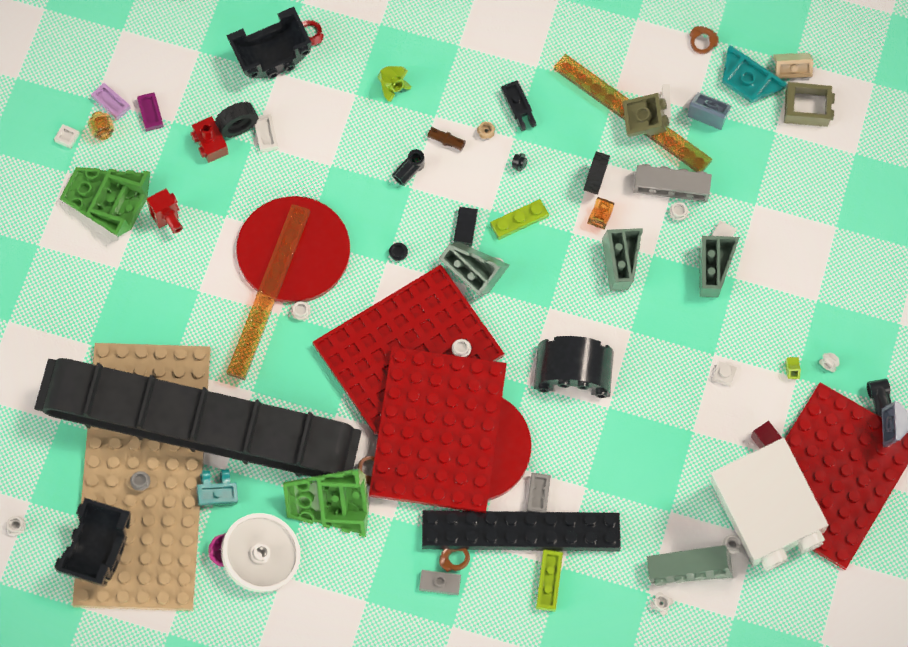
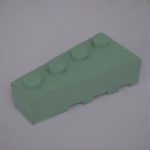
[647,545,733,586]

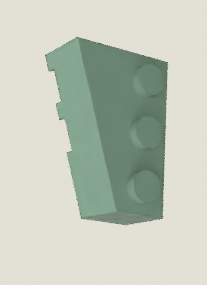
[602,228,643,291]
[699,235,740,298]

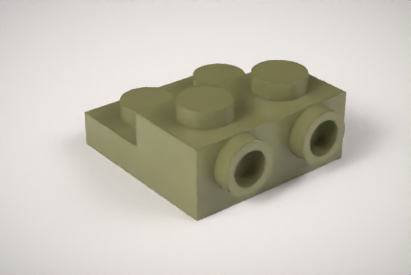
[623,93,669,137]

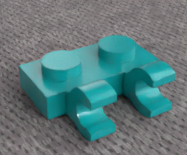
[196,469,238,506]

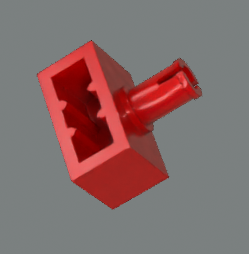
[190,116,229,163]
[146,188,183,234]

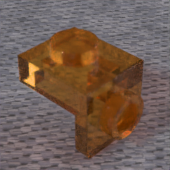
[587,197,615,230]

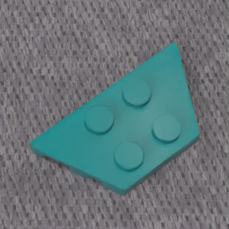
[722,45,787,103]

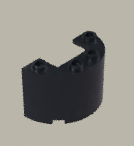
[226,6,312,79]
[534,336,614,398]
[54,498,131,587]

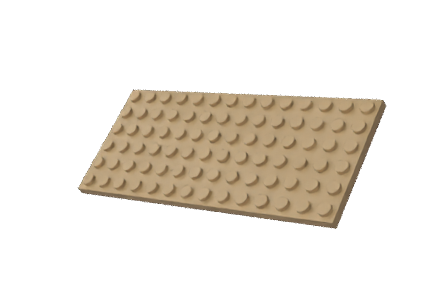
[72,343,211,611]

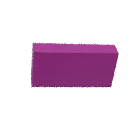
[137,92,164,132]

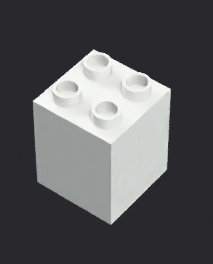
[711,438,828,572]

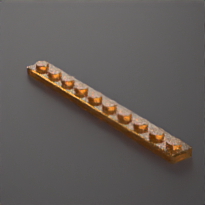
[554,54,712,172]
[226,204,310,380]

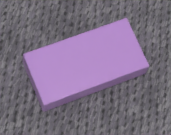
[91,83,131,120]

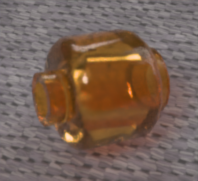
[88,111,115,140]

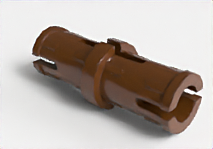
[427,127,466,151]

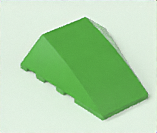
[60,167,150,237]
[283,469,369,538]

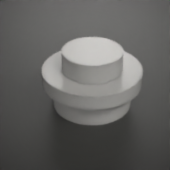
[130,471,150,491]

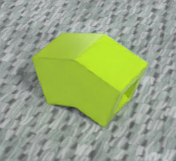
[785,357,801,379]

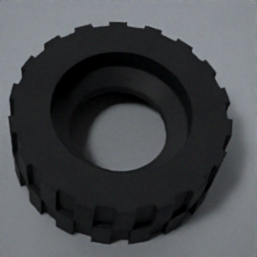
[215,101,259,138]
[584,151,610,195]

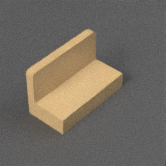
[773,53,813,78]

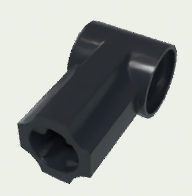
[392,149,425,186]
[867,378,892,418]

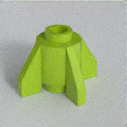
[378,66,412,102]

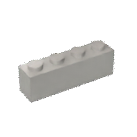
[633,164,712,202]

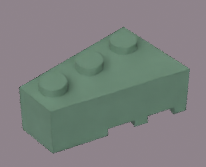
[439,242,510,296]

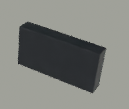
[454,206,478,246]

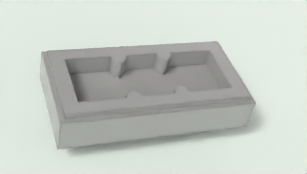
[526,473,551,513]
[419,570,461,596]

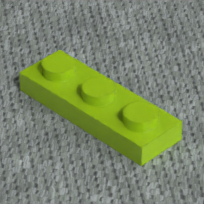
[490,199,549,240]
[536,550,563,612]

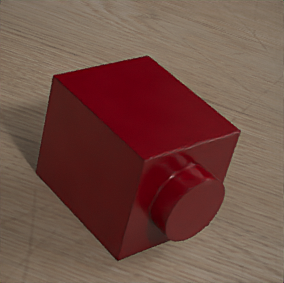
[751,420,782,449]

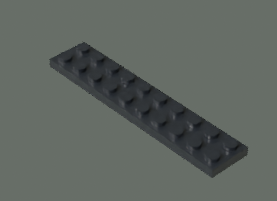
[422,510,621,552]

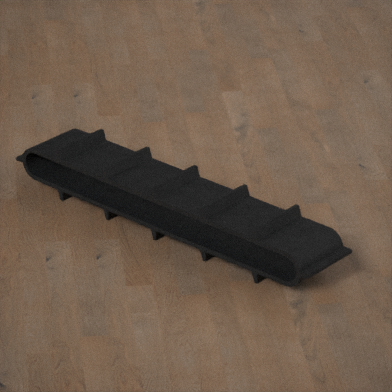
[34,358,362,477]

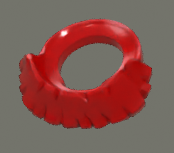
[302,20,324,45]

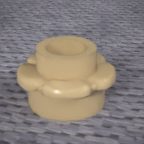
[477,121,495,139]

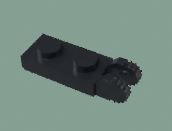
[500,80,537,131]

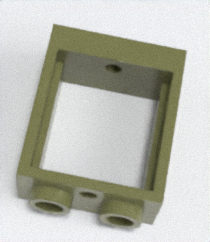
[784,82,835,127]

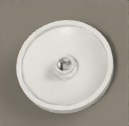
[221,513,300,593]

